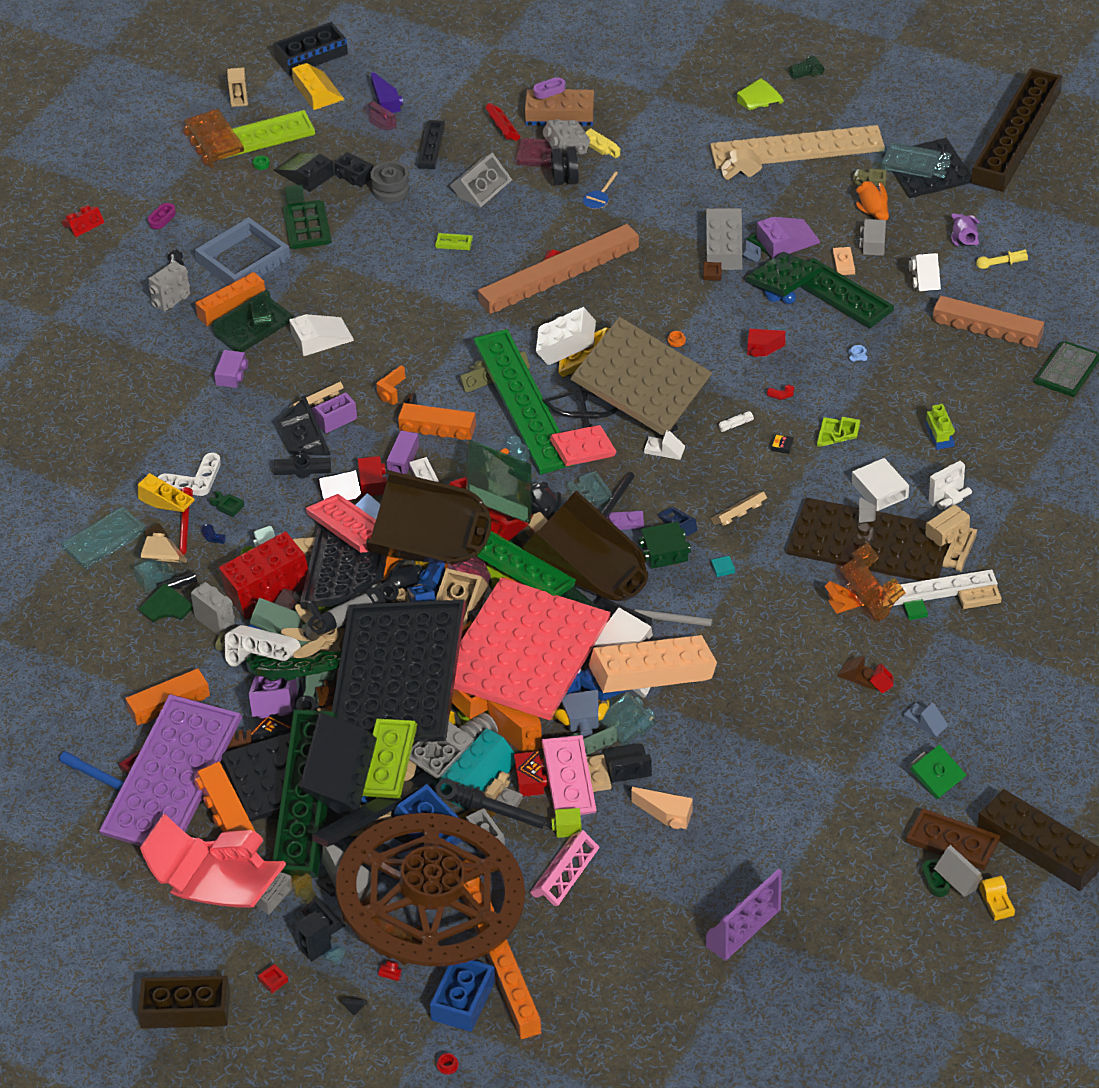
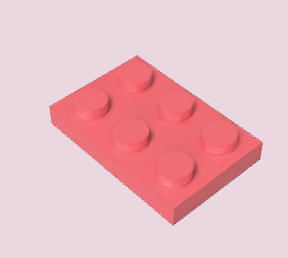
[550,425,617,466]

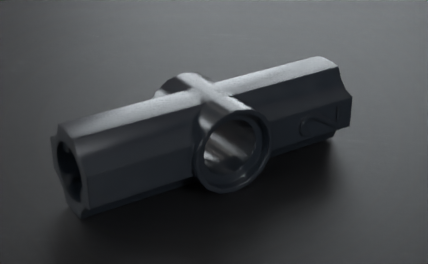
[274,454,331,478]

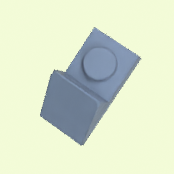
[904,702,948,738]

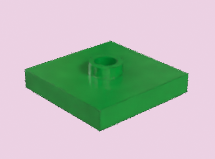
[910,744,967,800]

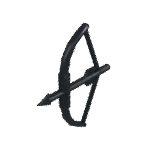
[543,384,618,428]

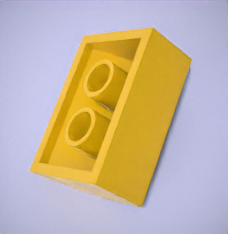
[292,63,344,110]

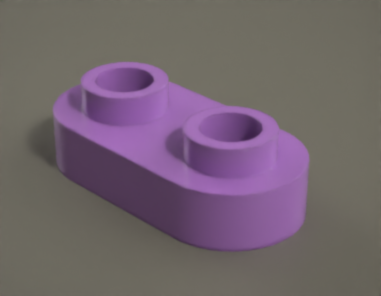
[533,78,566,99]

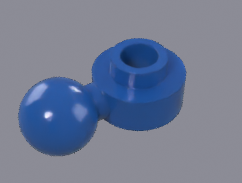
[765,289,796,304]

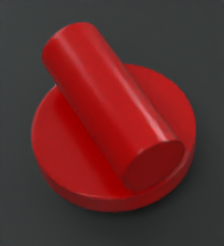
[378,960,402,982]

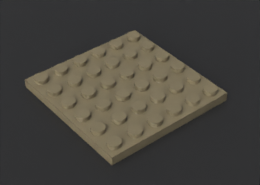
[571,317,712,436]

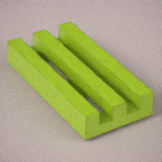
[435,233,473,250]

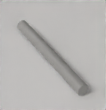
[635,609,712,627]

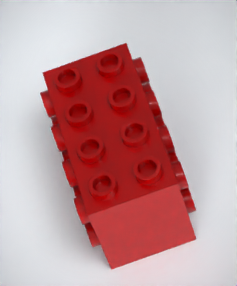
[219,531,308,620]

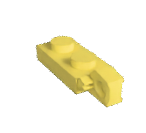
[585,129,620,158]

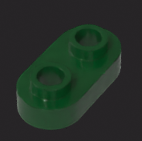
[922,859,950,897]

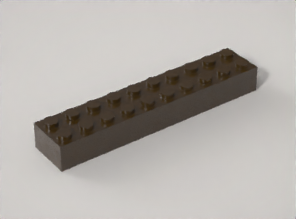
[971,68,1062,192]

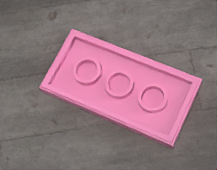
[542,735,597,815]

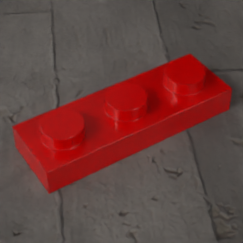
[485,102,521,141]

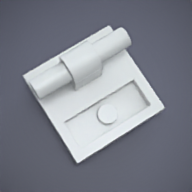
[929,461,972,510]

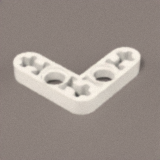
[158,453,221,496]

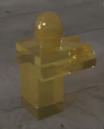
[291,873,318,906]

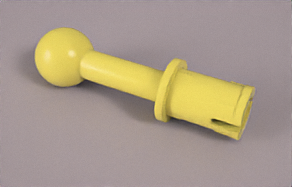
[976,249,1028,269]

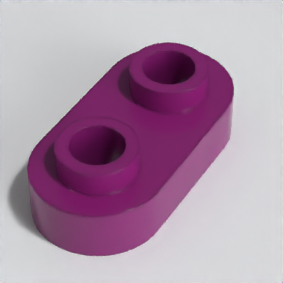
[148,203,176,229]

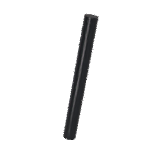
[601,472,635,517]

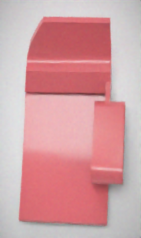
[140,814,286,908]

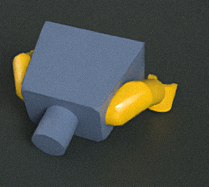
[552,690,610,737]

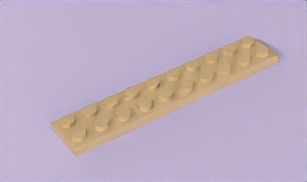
[710,125,885,169]

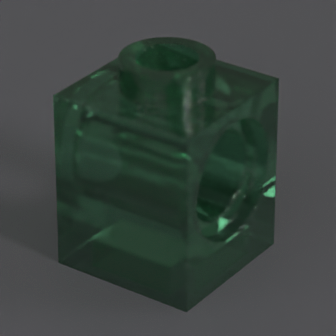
[285,185,305,205]

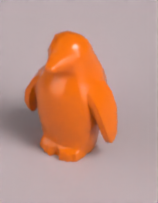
[856,181,889,221]

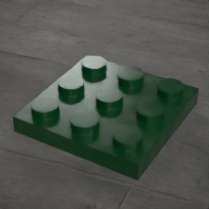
[746,252,822,297]

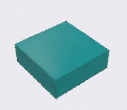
[711,556,735,577]

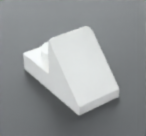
[644,430,685,460]

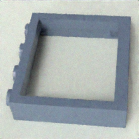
[195,217,290,285]

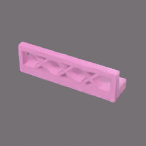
[530,830,600,906]

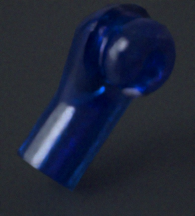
[202,524,226,544]

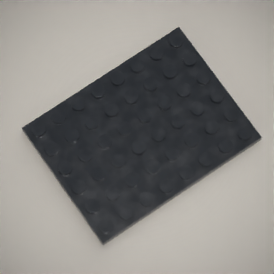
[332,599,466,742]

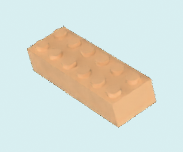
[589,635,717,693]

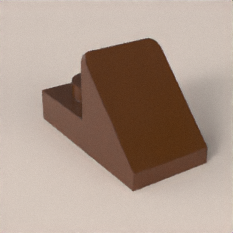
[838,656,875,690]

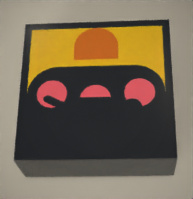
[771,434,794,454]

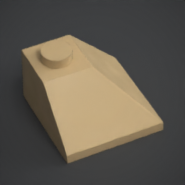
[141,533,187,563]

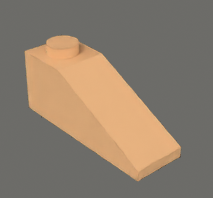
[631,787,693,829]

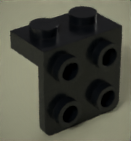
[604,744,652,783]

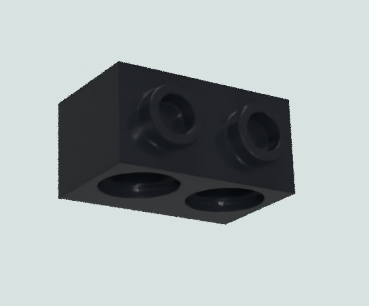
[334,152,373,187]

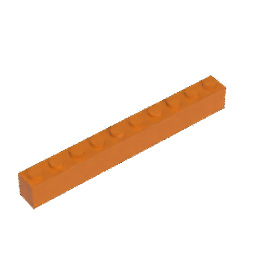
[461,860,541,1039]

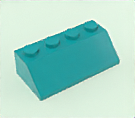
[439,728,515,811]

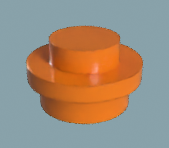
[668,331,686,347]

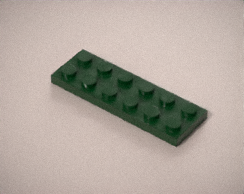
[800,258,894,328]

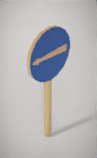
[583,172,618,209]

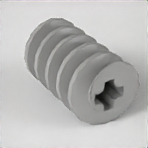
[459,713,498,742]

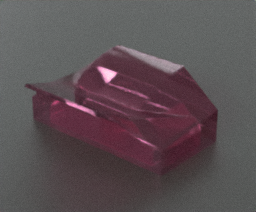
[368,101,397,130]
[451,556,491,583]

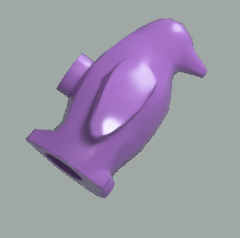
[951,213,980,246]

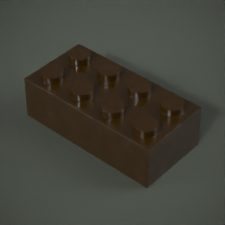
[138,975,230,1029]

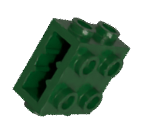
[638,522,691,569]

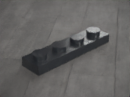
[418,120,445,169]

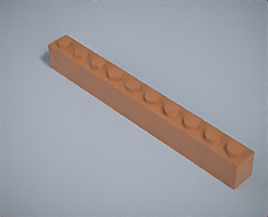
[478,224,639,314]

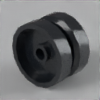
[550,146,579,186]

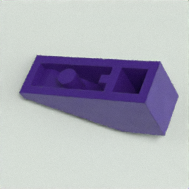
[371,72,403,115]

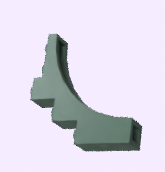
[250,598,337,710]

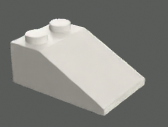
[289,314,354,356]

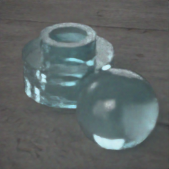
[507,435,530,462]

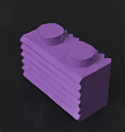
[214,350,248,388]

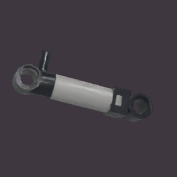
[302,582,399,641]

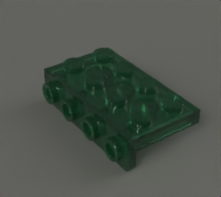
[212,290,294,352]

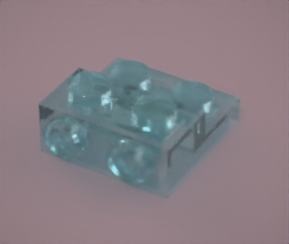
[600,692,657,746]

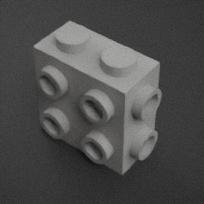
[543,119,591,154]
[148,261,190,312]
[191,582,235,636]

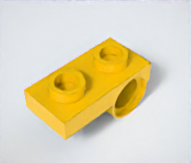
[979,876,1015,921]

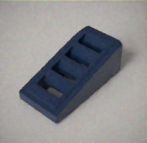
[658,506,697,537]

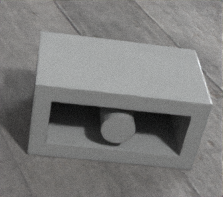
[860,219,886,255]

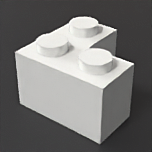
[909,253,941,292]

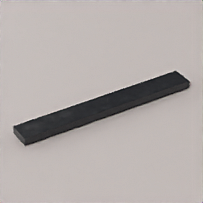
[312,771,440,847]

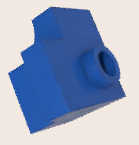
[417,562,446,599]

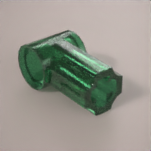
[789,56,825,79]

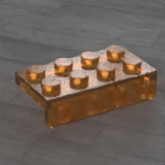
[183,109,244,169]

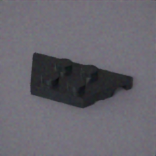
[276,395,330,456]

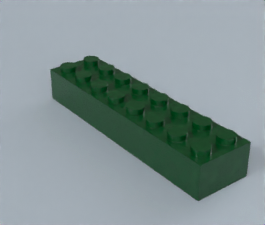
[273,710,338,878]

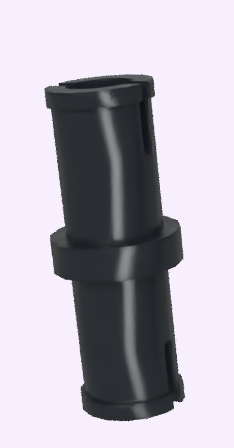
[157,570,197,590]

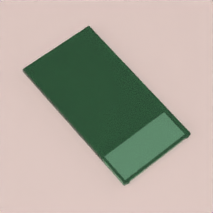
[466,439,531,524]

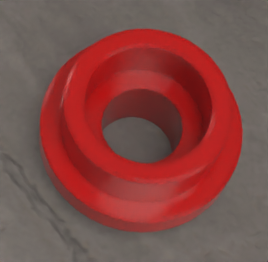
[437,1053,459,1075]

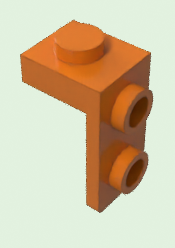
[376,365,405,405]

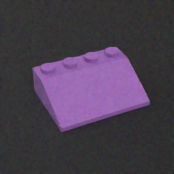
[706,869,782,961]

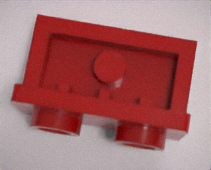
[61,205,104,237]

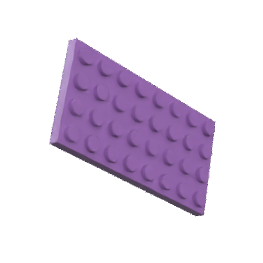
[99,695,242,846]

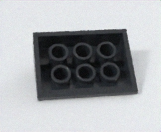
[299,713,377,815]

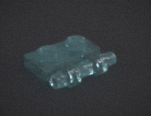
[567,471,613,506]

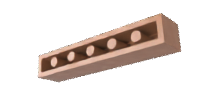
[933,296,1044,348]

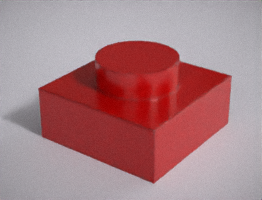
[258,964,289,993]

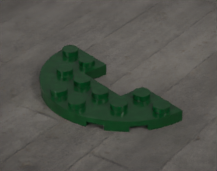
[247,651,342,681]

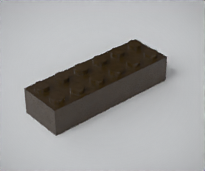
[977,789,1099,891]

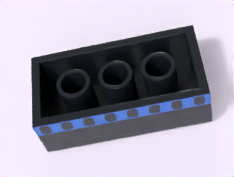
[273,21,348,76]

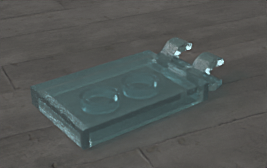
[881,142,951,178]

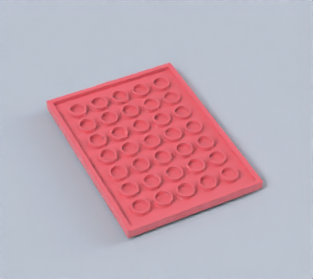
[454,577,610,720]

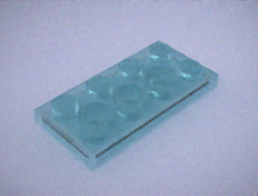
[62,507,146,569]

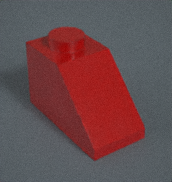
[747,328,786,357]

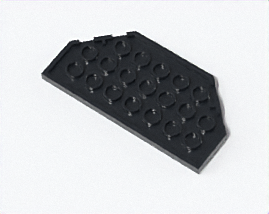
[300,524,387,609]

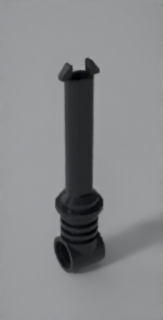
[436,779,552,829]

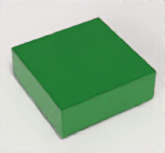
[903,599,928,620]

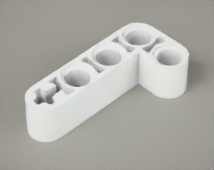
[225,625,301,666]

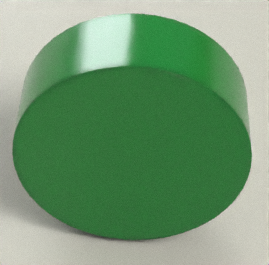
[253,156,270,170]

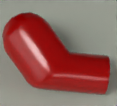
[767,384,795,400]

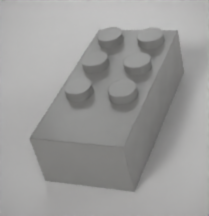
[706,208,742,270]

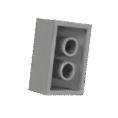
[450,152,512,208]

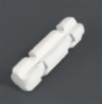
[718,411,754,432]

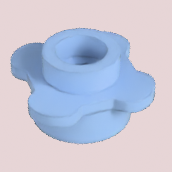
[849,345,867,362]

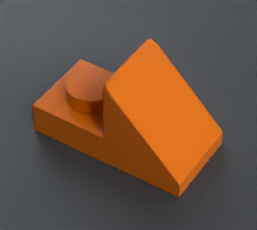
[825,581,863,614]

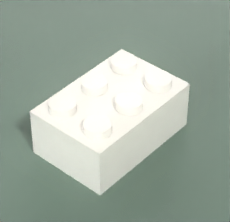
[536,307,596,365]

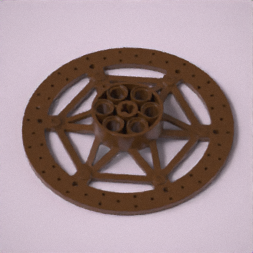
[336,813,525,966]

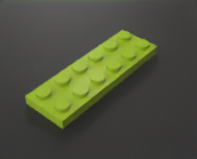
[208,110,315,160]

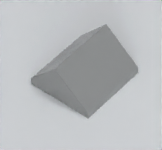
[934,845,982,897]

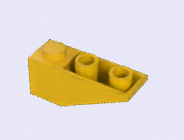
[138,473,195,512]

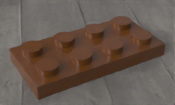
[906,808,1000,871]

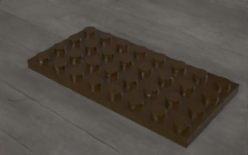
[786,497,951,581]

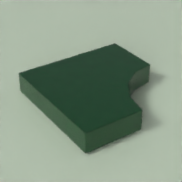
[139,583,193,623]

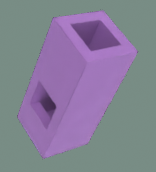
[387,431,419,474]

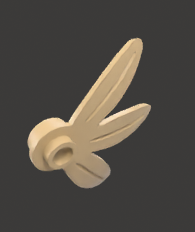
[281,604,340,658]

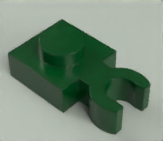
[209,491,244,517]

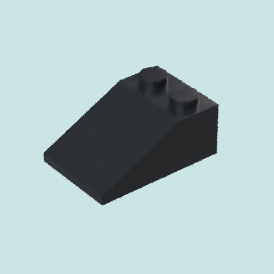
[274,153,334,192]

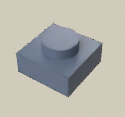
[742,240,761,262]

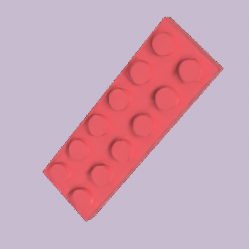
[306,494,376,553]

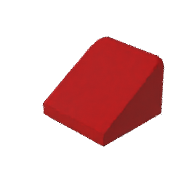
[870,663,894,693]

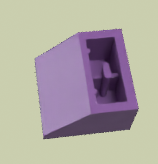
[311,393,357,433]

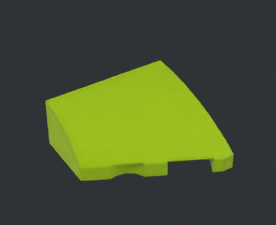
[737,79,784,110]
[817,417,860,447]

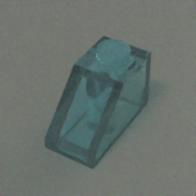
[134,559,179,593]

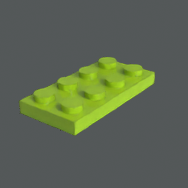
[363,719,417,798]

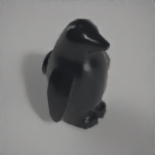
[525,482,562,520]
[379,560,422,595]

